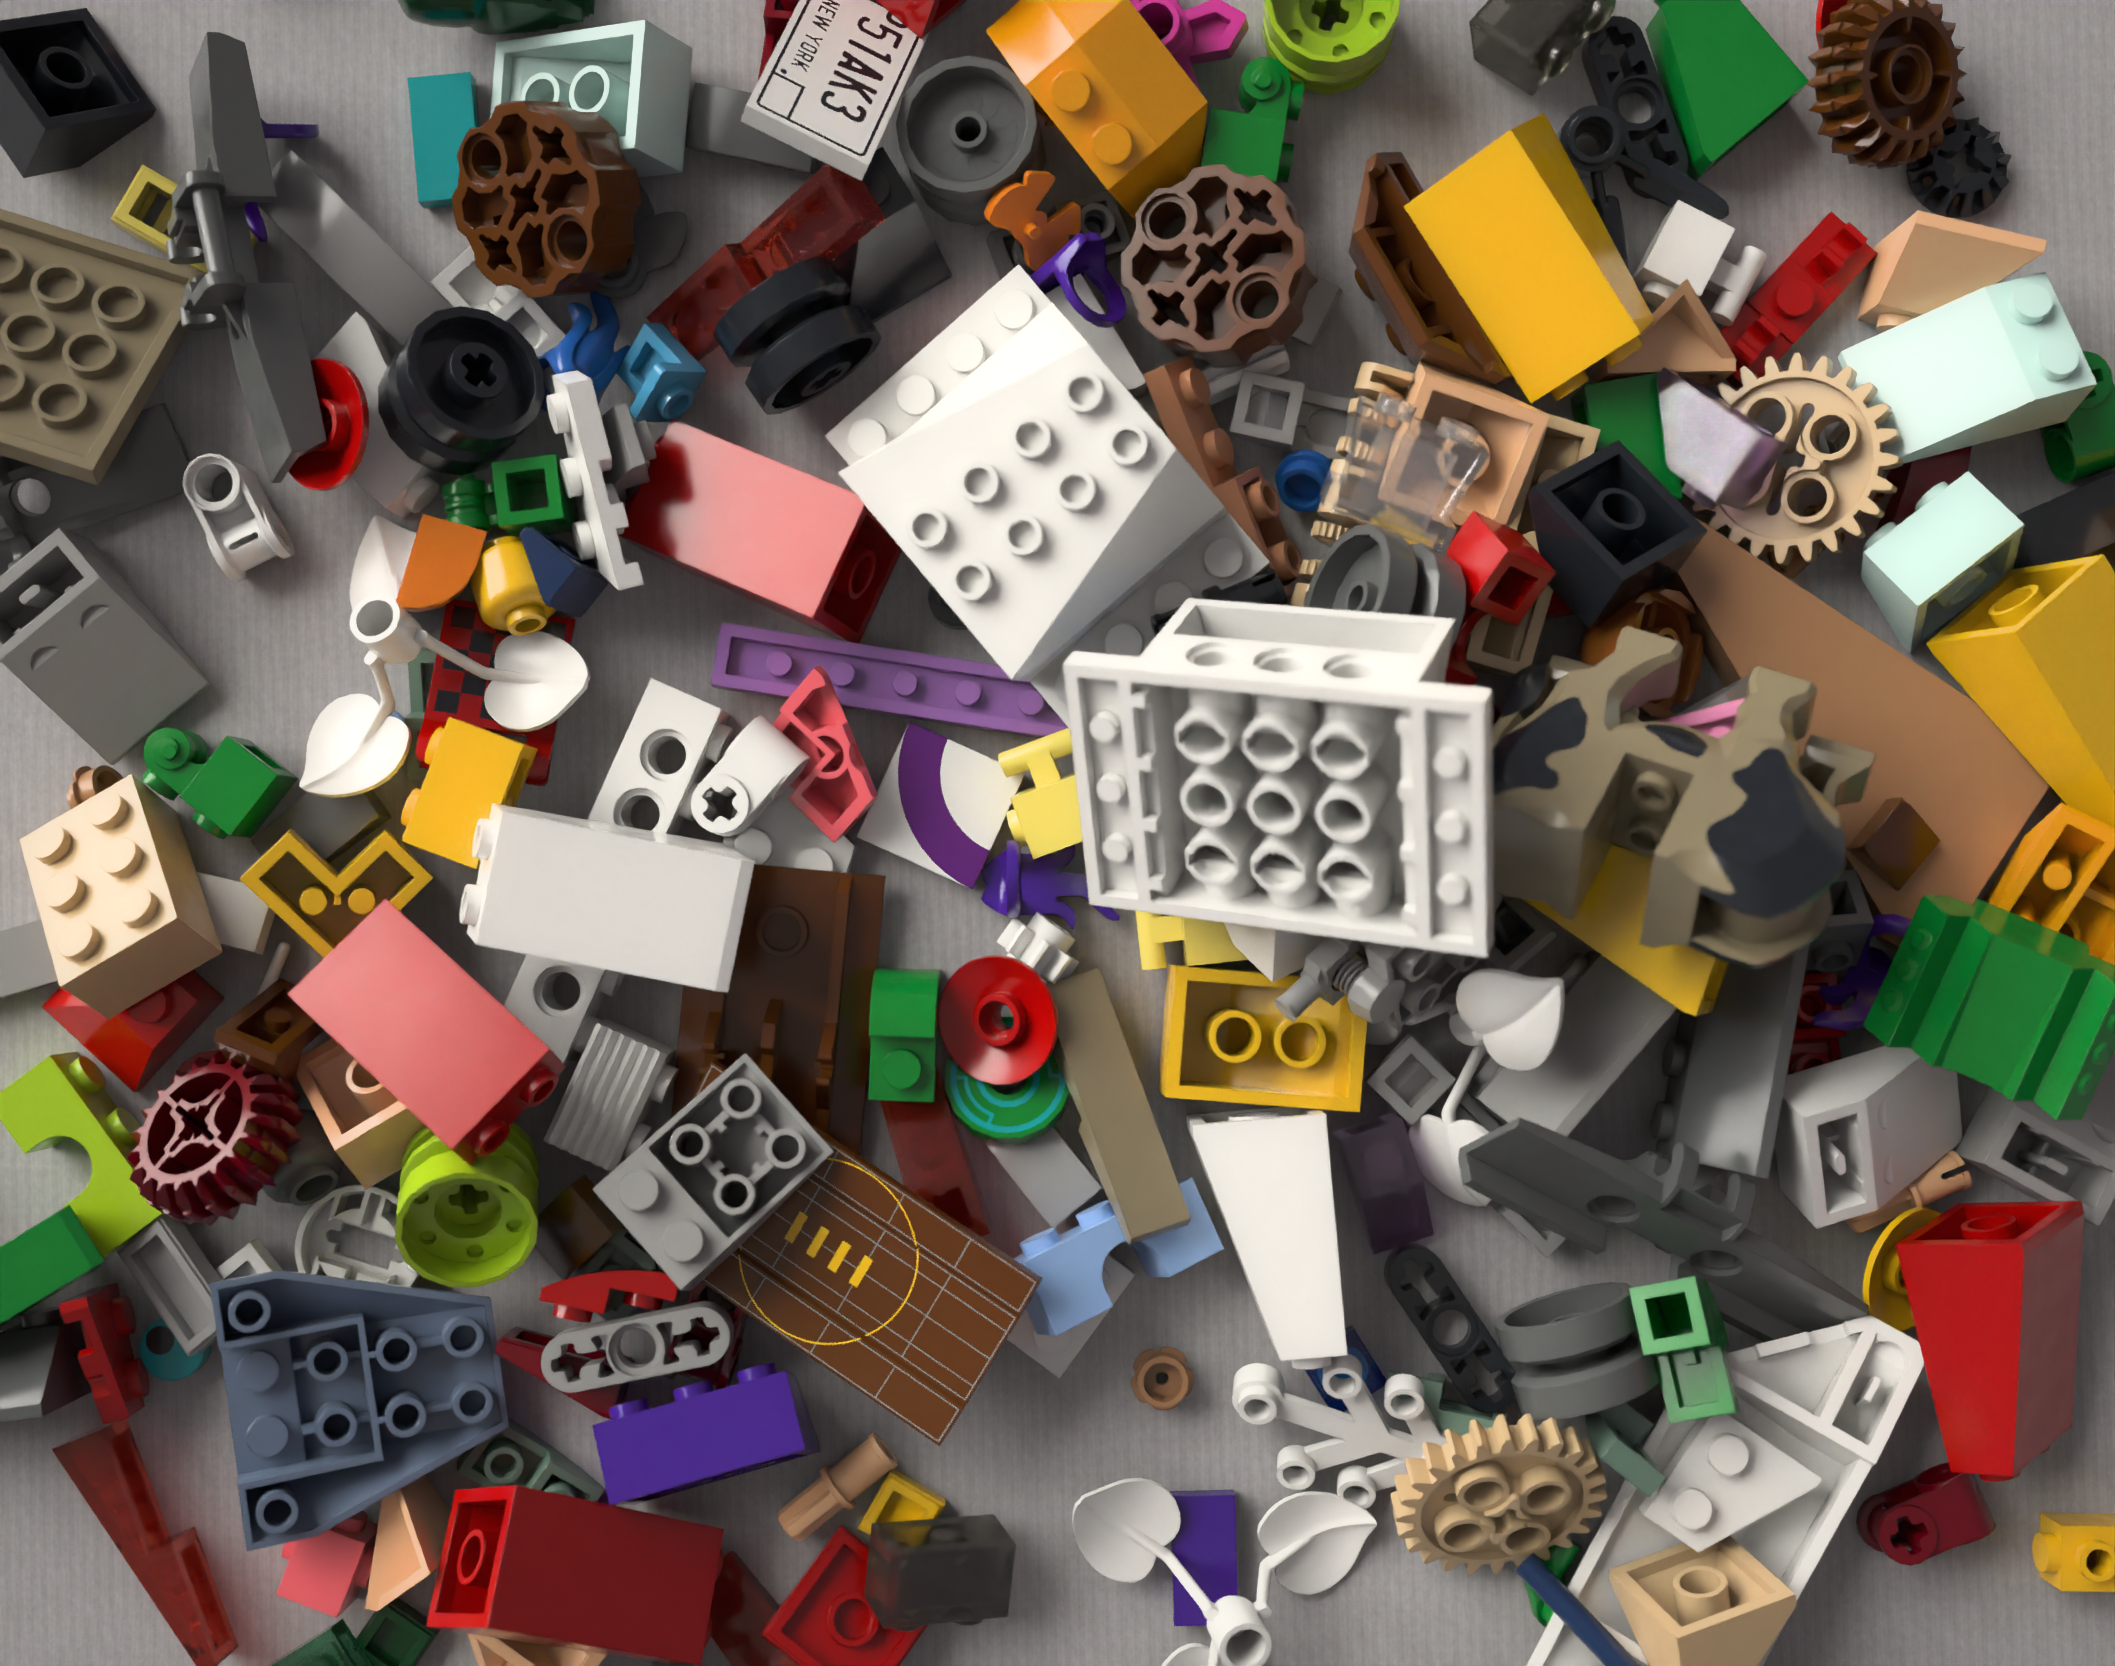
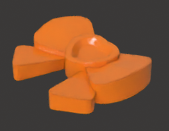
[984,170,1081,271]

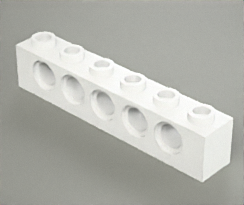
[504,678,733,1064]

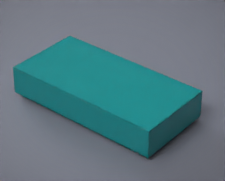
[408,72,480,209]

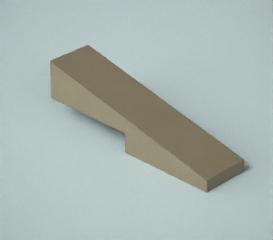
[1047,968,1191,1245]

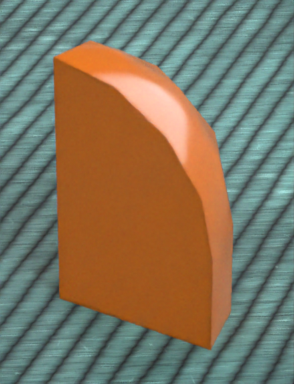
[396,514,487,613]

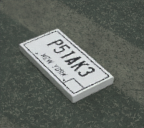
[740,0,930,181]

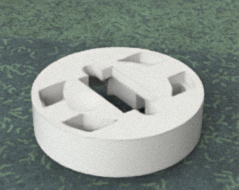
[295,1182,422,1287]

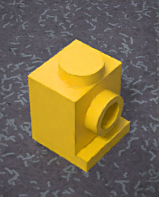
[2032,1512,2115,1592]

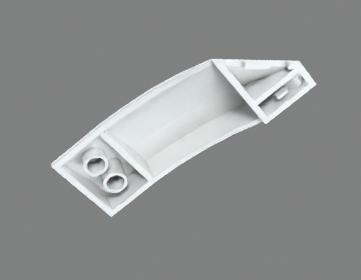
[1526,1315,1924,1666]

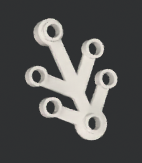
[1232,1354,1447,1509]

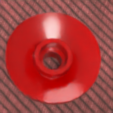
[288,358,369,491]
[938,955,1059,1085]

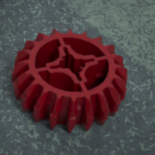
[126,1051,304,1226]

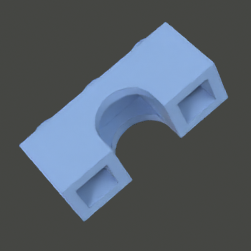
[1013,1177,1224,1336]

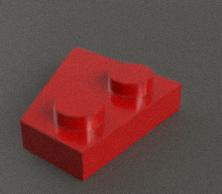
[59,1282,150,1424]

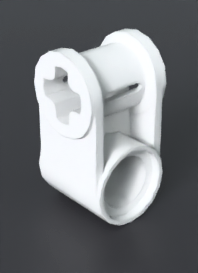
[182,453,294,583]
[691,715,810,837]

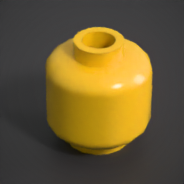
[469,536,556,636]

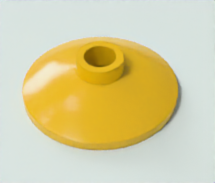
[1862,1207,1940,1331]

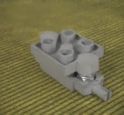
[1274,888,1503,1030]

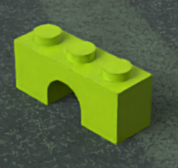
[0,1051,165,1258]

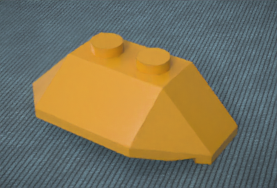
[986,0,1208,221]
[1983,802,2115,965]

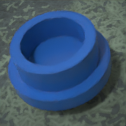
[1275,450,1332,512]

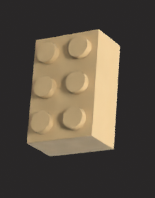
[19,774,223,1019]

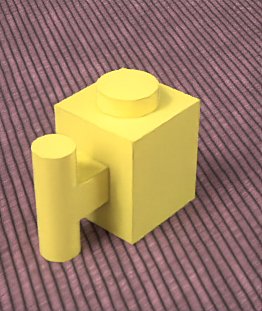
[998,728,1082,859]
[1135,911,1249,970]

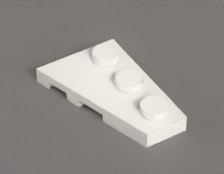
[547,370,644,590]

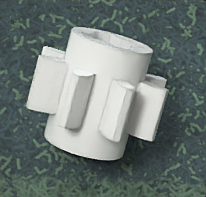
[997,912,1079,984]

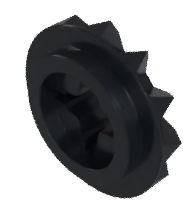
[1906,117,2012,218]

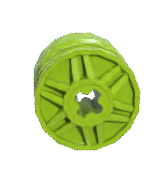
[1262,0,1400,95]
[395,1122,539,1287]

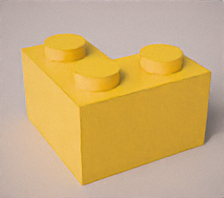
[401,717,538,869]
[239,828,433,958]

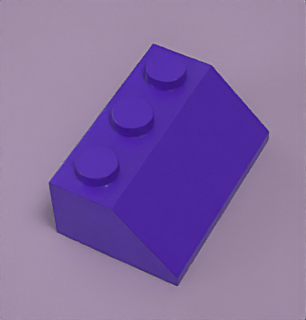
[592,1362,821,1505]

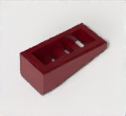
[494,1326,635,1420]

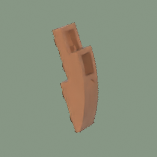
[1143,354,1305,597]

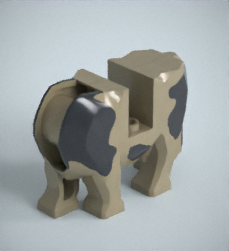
[1492,626,1876,969]

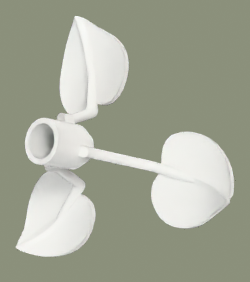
[299,515,590,797]
[1365,968,1564,1207]
[1072,1478,1377,1666]

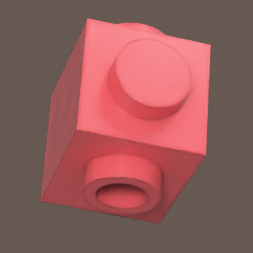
[276,1510,378,1618]

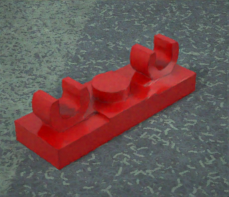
[1719,211,1878,390]

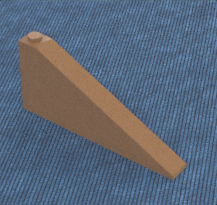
[1663,517,2050,953]

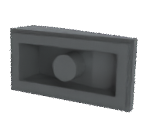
[250,790,392,863]

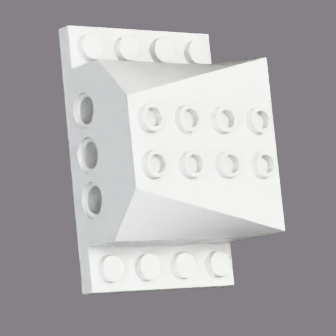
[825,264,1271,729]
[1063,598,1494,958]

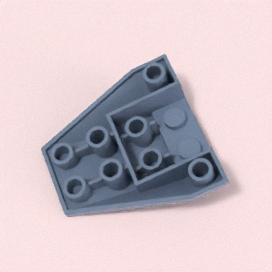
[210,1270,509,1551]

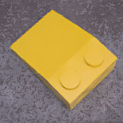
[1158,964,1367,1112]

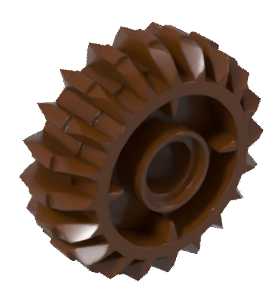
[1805,0,1967,169]

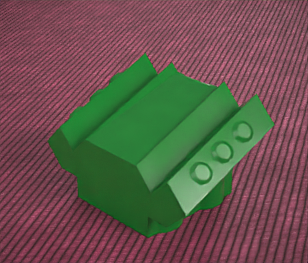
[1863,894,2115,1121]

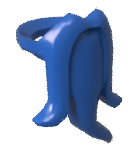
[538,291,631,414]

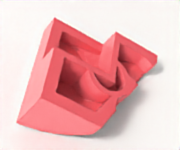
[772,665,878,843]

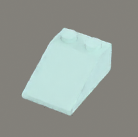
[490,20,693,177]
[1837,272,2097,464]

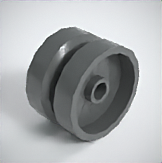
[896,55,1047,226]
[1303,524,1466,652]
[1494,1282,1660,1420]

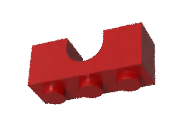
[1444,511,1556,687]

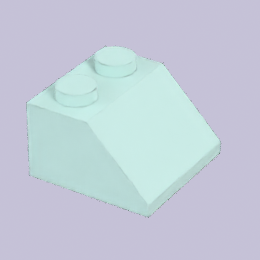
[1861,471,2024,654]

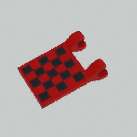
[415,599,576,786]

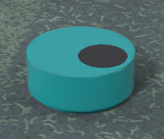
[140,1318,212,1381]

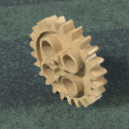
[1683,353,1903,566]
[1390,1414,1608,1575]

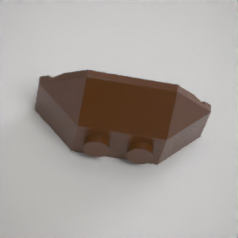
[1348,152,1515,384]

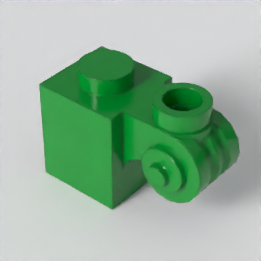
[1200,57,1305,184]
[440,454,578,537]
[141,727,298,839]

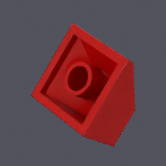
[42,970,225,1093]

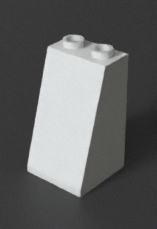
[459,803,755,993]
[1186,1106,1347,1369]

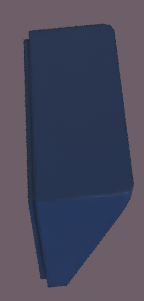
[520,527,609,617]

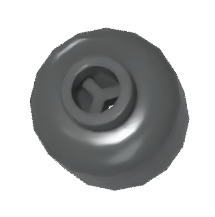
[263,1108,344,1206]

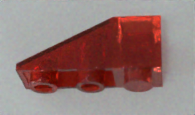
[869,1061,993,1237]

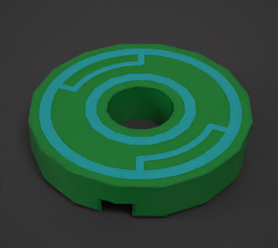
[945,1017,1070,1144]

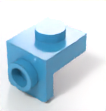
[616,323,707,422]

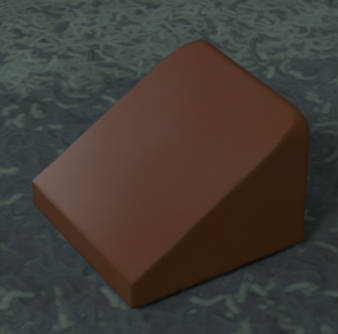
[1846,797,1941,890]

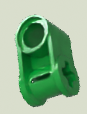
[2039,351,2115,483]

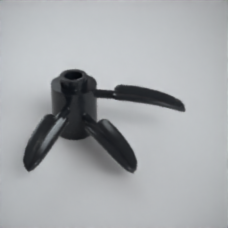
[1557,105,1729,270]

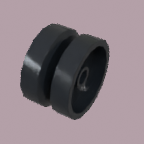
[713,256,882,415]
[378,306,545,476]

